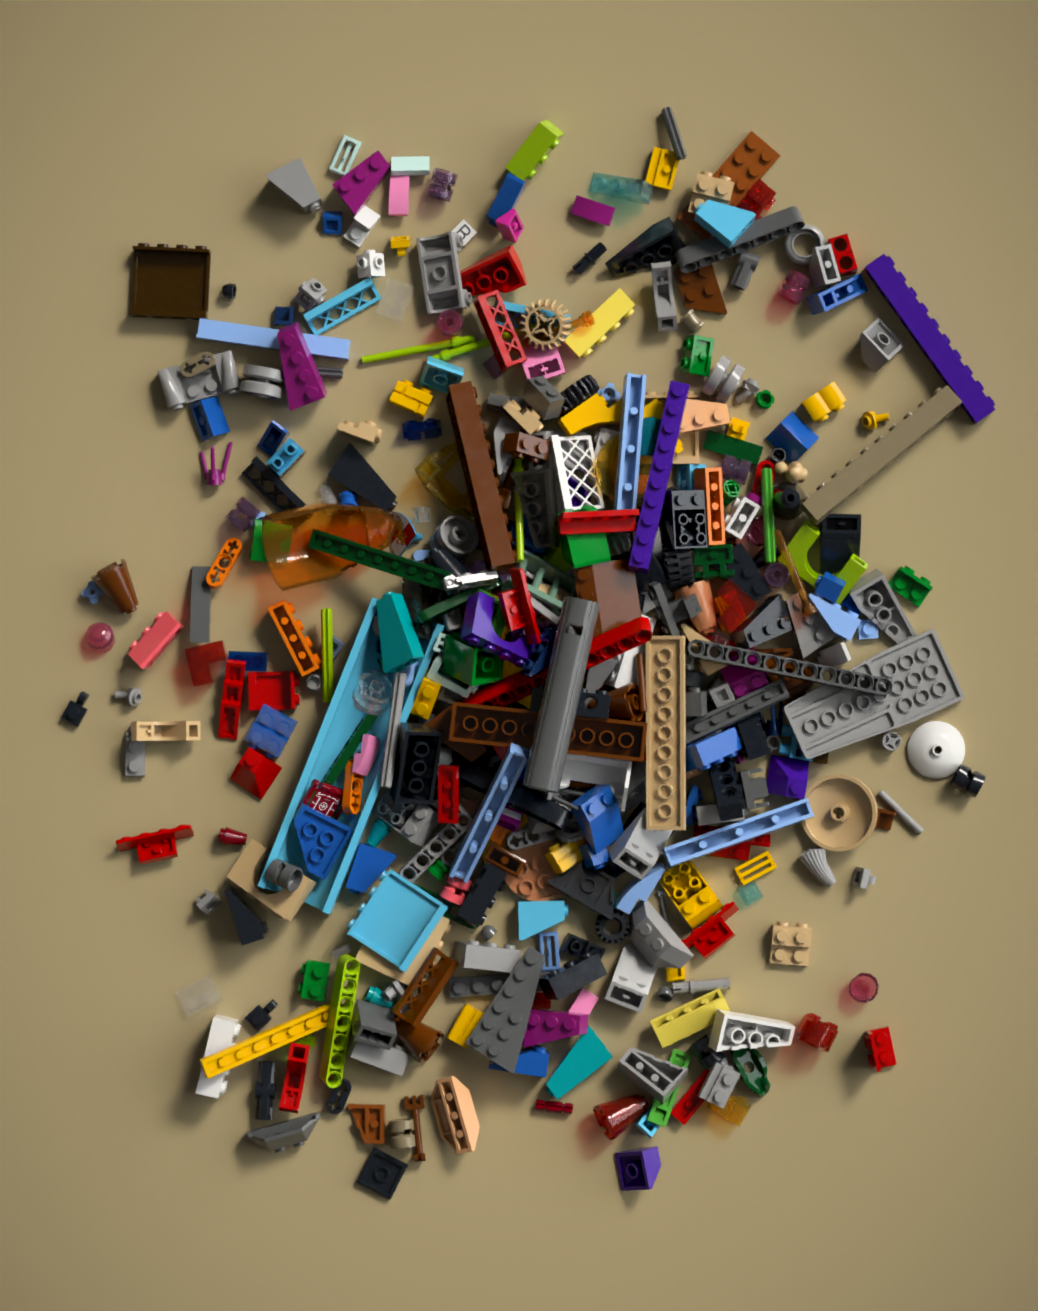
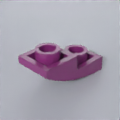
[571,195,616,226]

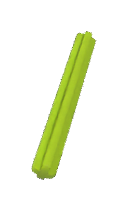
[321,608,334,703]

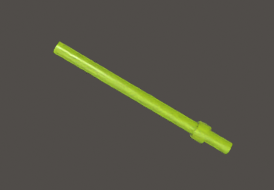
[426,322,536,361]
[362,334,475,364]
[512,458,524,562]

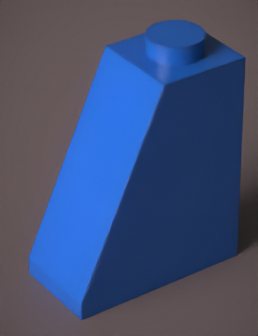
[487,173,525,228]
[346,843,397,895]

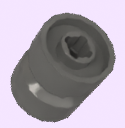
[266,859,303,892]

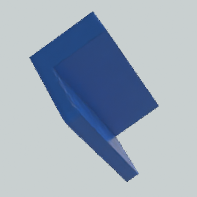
[190,396,230,442]

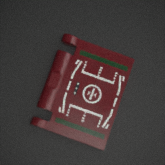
[297,779,343,820]

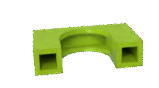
[777,520,868,605]

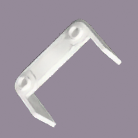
[548,754,632,812]

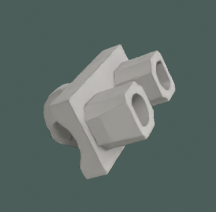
[381,979,415,1014]

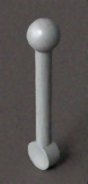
[657,889,671,926]

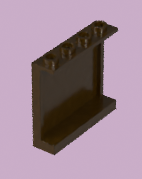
[129,243,211,320]

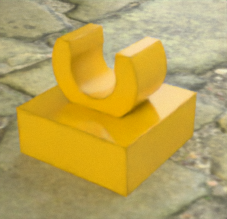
[390,235,410,257]
[726,417,750,441]

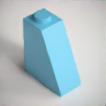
[694,200,756,249]
[518,900,568,940]

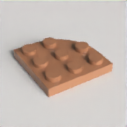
[501,839,566,901]

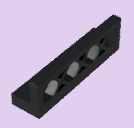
[242,456,312,527]

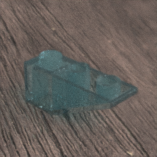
[589,172,653,205]

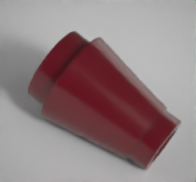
[218,827,247,846]

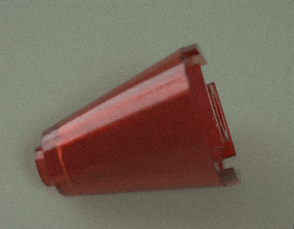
[593,1094,648,1141]

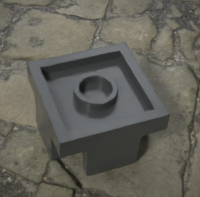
[737,767,770,810]

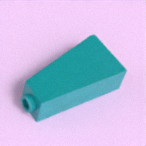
[376,592,425,673]
[545,1025,613,1099]

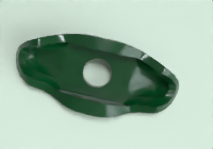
[731,1048,770,1097]

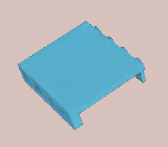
[347,869,448,972]

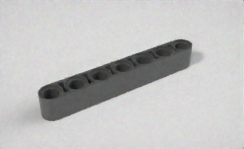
[675,206,805,273]

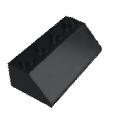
[390,722,443,805]

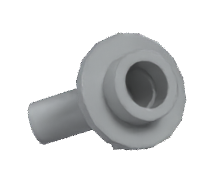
[735,378,760,403]
[114,687,142,706]

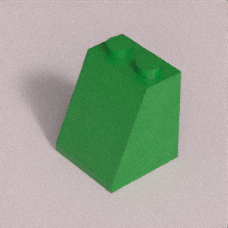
[557,505,611,568]
[442,632,503,686]

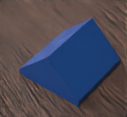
[765,411,819,463]

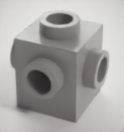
[294,277,328,311]

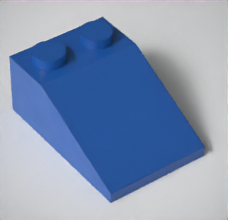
[570,785,624,855]
[488,1045,550,1078]

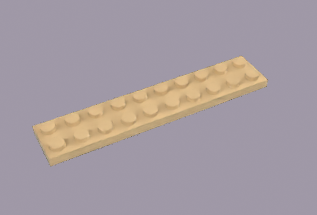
[646,636,686,830]

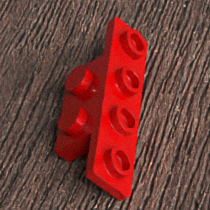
[498,568,541,644]
[115,824,194,865]
[694,824,770,861]
[681,902,739,959]

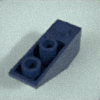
[520,625,557,677]

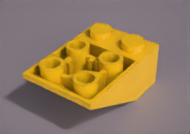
[659,861,723,929]

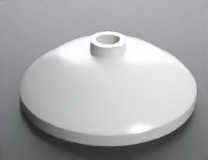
[907,721,965,779]

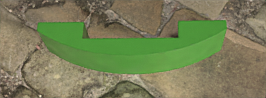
[647,1049,692,1128]

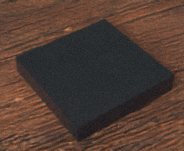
[357,1147,408,1199]

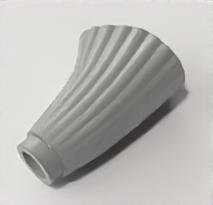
[799,847,837,888]

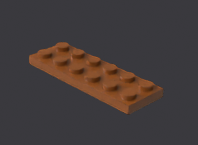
[677,131,781,240]

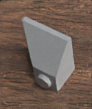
[860,317,905,373]

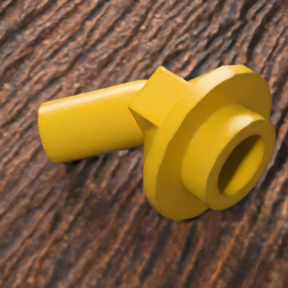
[862,411,889,430]

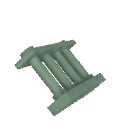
[501,550,577,617]

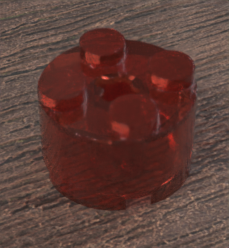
[794,1013,838,1053]

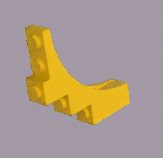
[557,393,684,456]

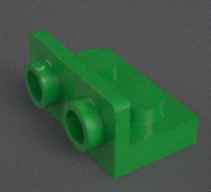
[680,335,714,377]
[888,566,933,607]
[298,959,331,1002]

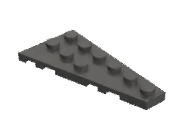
[465,946,545,1075]

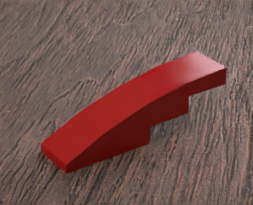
[218,659,246,740]

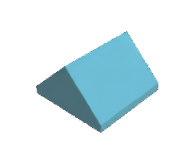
[418,356,464,393]

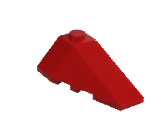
[460,245,527,296]

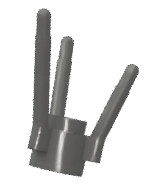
[541,789,585,821]

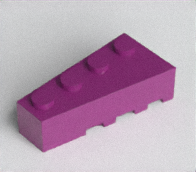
[277,322,327,411]

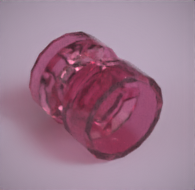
[777,270,812,305]
[437,309,463,337]

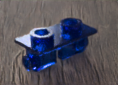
[402,418,442,441]

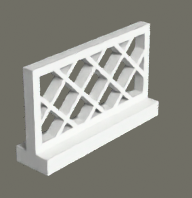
[546,435,605,514]

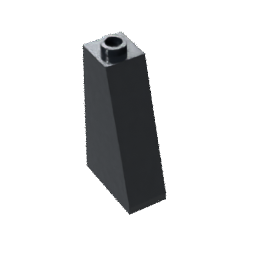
[328,443,398,514]

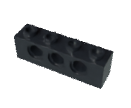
[530,684,611,719]
[708,756,746,821]

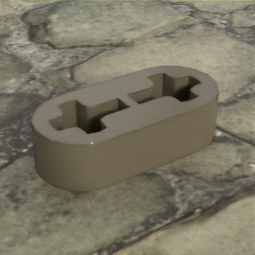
[180,351,216,378]

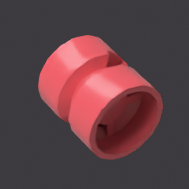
[439,872,473,906]

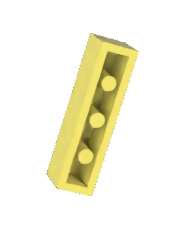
[563,288,635,359]
[650,988,730,1048]

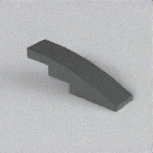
[190,566,212,643]

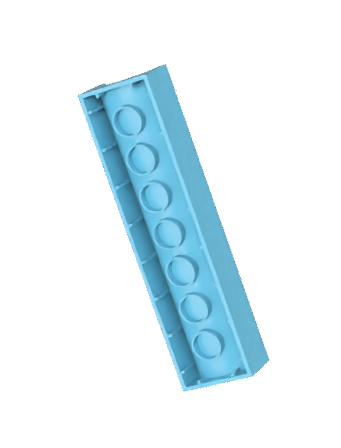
[258,597,445,915]

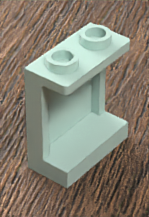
[426,650,481,698]

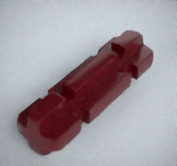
[535,1100,573,1114]

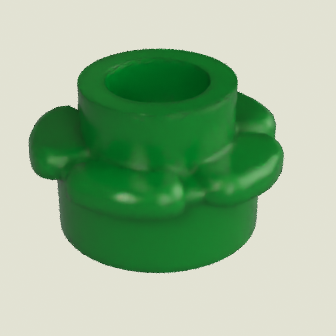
[756,390,774,409]

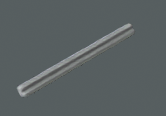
[380,672,406,788]

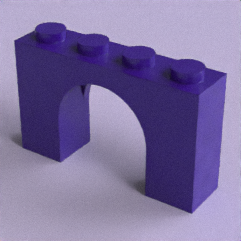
[460,591,540,668]

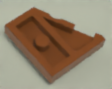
[348,1103,386,1144]

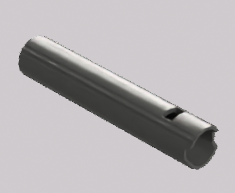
[522,596,599,793]

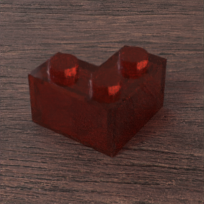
[736,179,776,220]
[715,579,758,634]
[185,640,228,687]

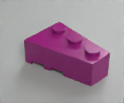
[332,150,391,216]
[523,1008,589,1048]

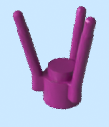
[200,442,232,485]

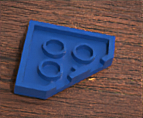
[293,803,353,880]

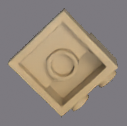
[687,171,734,214]
[502,398,544,435]
[337,420,383,445]
[769,921,812,966]

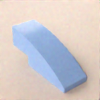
[615,862,665,914]

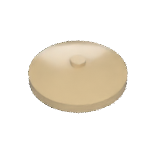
[802,774,878,852]

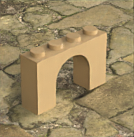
[226,839,317,921]

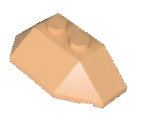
[431,1076,480,1154]

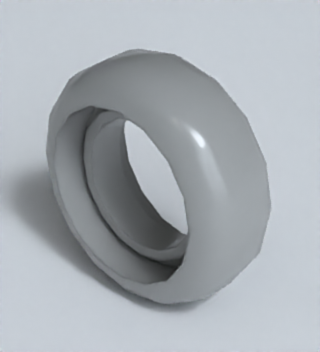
[784,224,826,266]

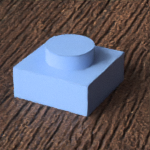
[858,620,879,640]

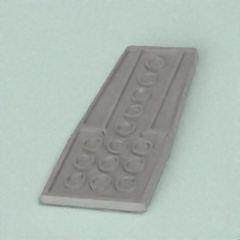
[783,628,965,759]

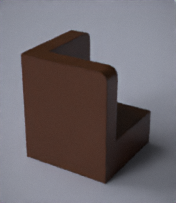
[875,808,896,830]

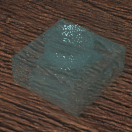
[737,880,763,906]

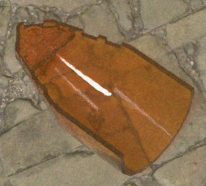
[262,502,400,591]

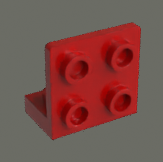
[863,1026,897,1072]

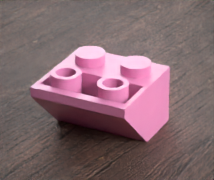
[517,344,566,380]

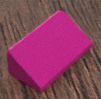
[495,209,524,243]

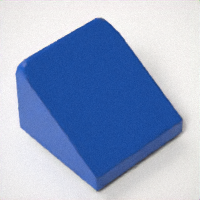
[323,211,343,235]

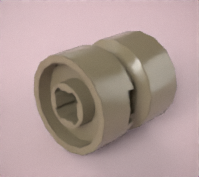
[389,1118,416,1149]

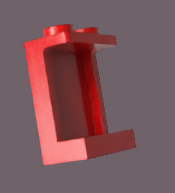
[248,671,300,711]

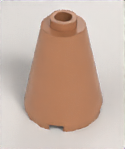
[674,580,717,635]

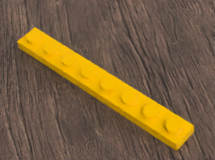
[200,1002,342,1079]

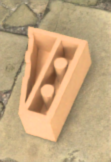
[666,396,731,435]

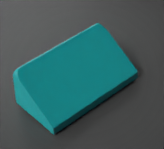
[640,417,661,458]

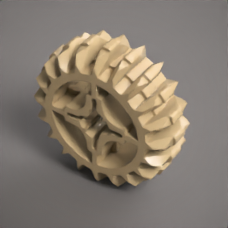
[519,298,572,350]

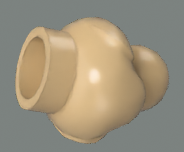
[774,461,807,484]

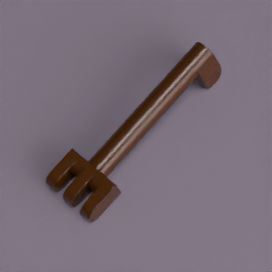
[404,1095,426,1162]

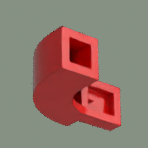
[279,1042,310,1114]

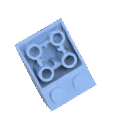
[806,592,861,642]

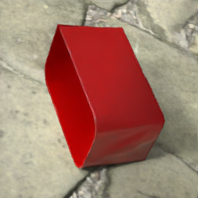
[826,234,858,277]

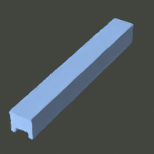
[196,318,351,361]
[613,373,646,510]
[449,742,529,883]
[662,798,814,868]

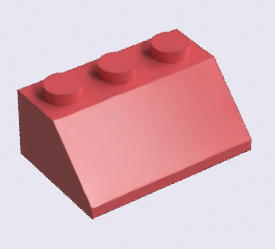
[128,611,185,670]

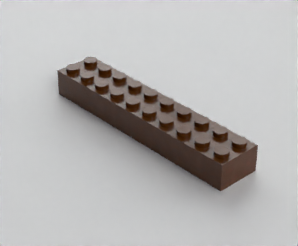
[445,381,517,576]
[449,702,648,762]

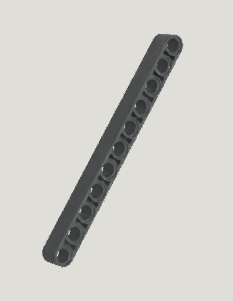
[685,639,893,696]

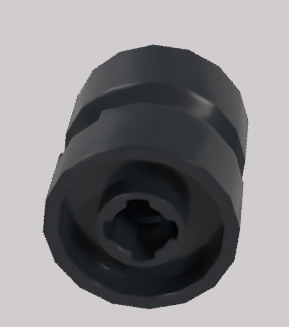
[950,764,986,798]
[689,1034,724,1070]

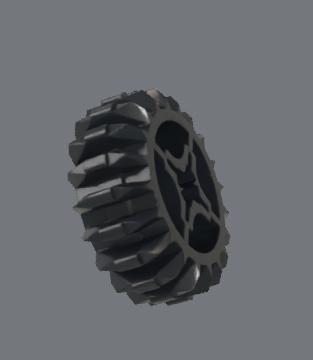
[559,375,600,416]

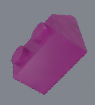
[720,647,770,700]

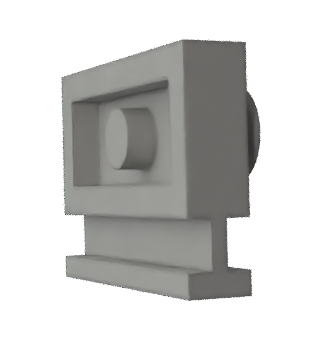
[698,1061,741,1108]

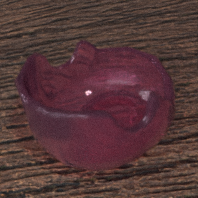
[745,516,776,547]
[85,622,116,653]
[849,973,879,1003]

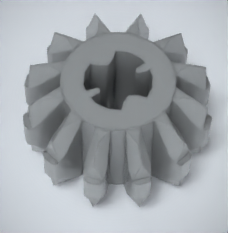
[605,532,633,556]

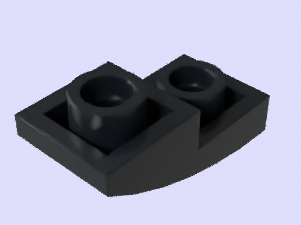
[560,932,606,959]

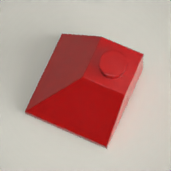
[229,747,282,800]

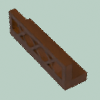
[392,947,459,1028]

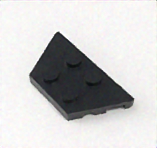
[547,859,615,921]

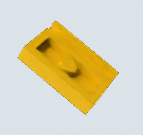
[645,146,679,191]

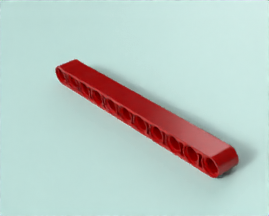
[461,617,652,707]

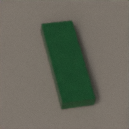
[702,430,763,465]

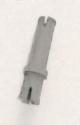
[672,977,731,995]

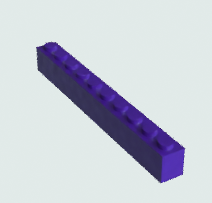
[864,254,995,425]
[629,381,690,574]

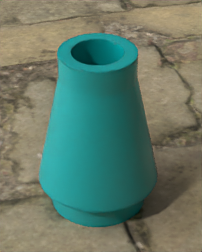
[366,818,391,847]
[364,986,394,1009]

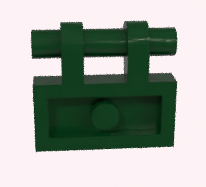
[694,544,735,581]

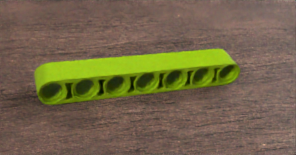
[319,954,360,1088]

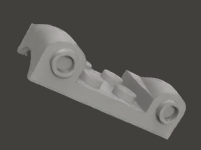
[416,231,472,315]
[157,350,241,411]

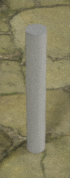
[877,789,924,835]

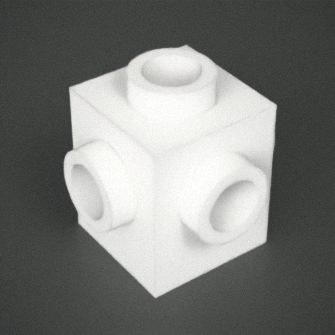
[356,250,385,279]

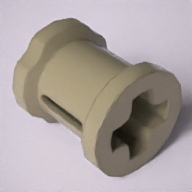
[680,309,705,334]

